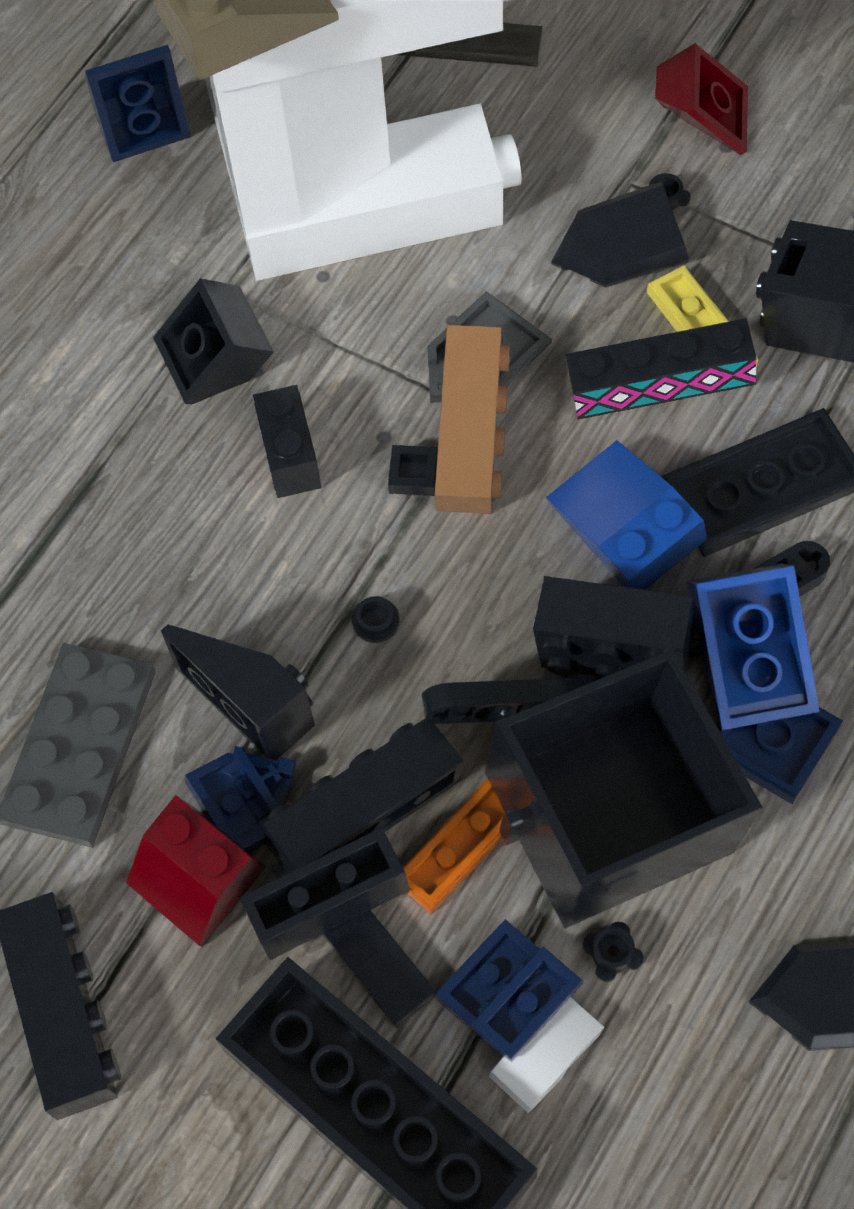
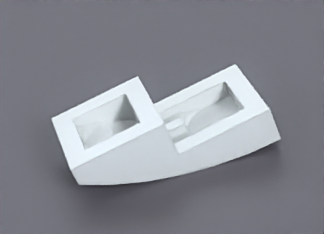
[489,997,604,1113]

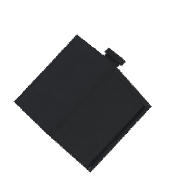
[485,649,763,929]

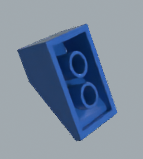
[546,440,707,590]
[687,564,820,730]

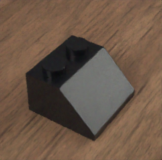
[153,278,274,405]

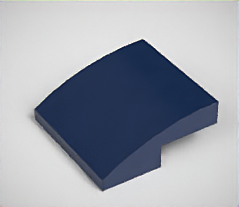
[435,919,583,1062]

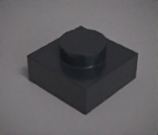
[388,445,438,496]

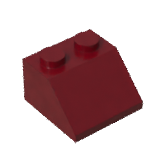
[126,795,266,947]

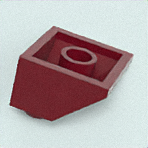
[655,43,748,155]

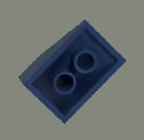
[85,45,191,162]

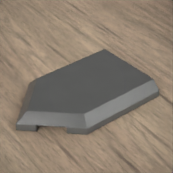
[427,291,552,403]

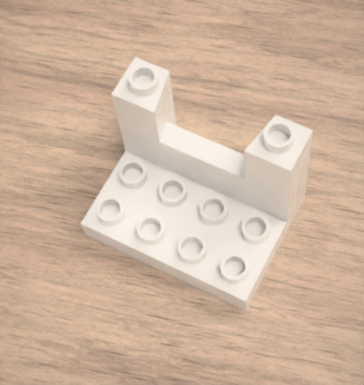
[205,0,522,281]

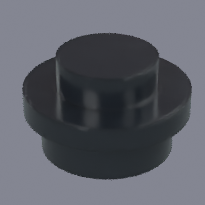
[352,596,400,643]

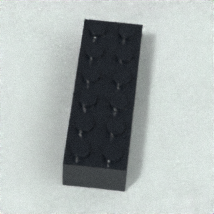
[215,956,538,1209]

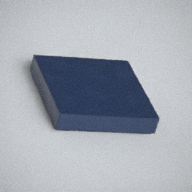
[719,707,843,805]

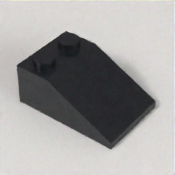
[161,624,315,760]

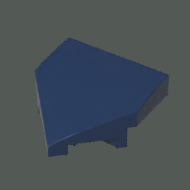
[185,746,296,852]

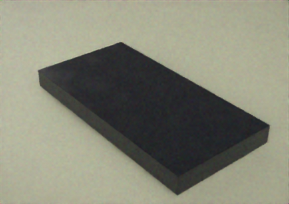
[662,408,854,557]

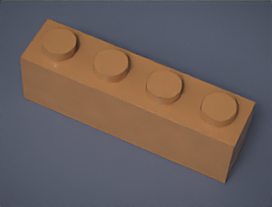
[435,325,510,514]

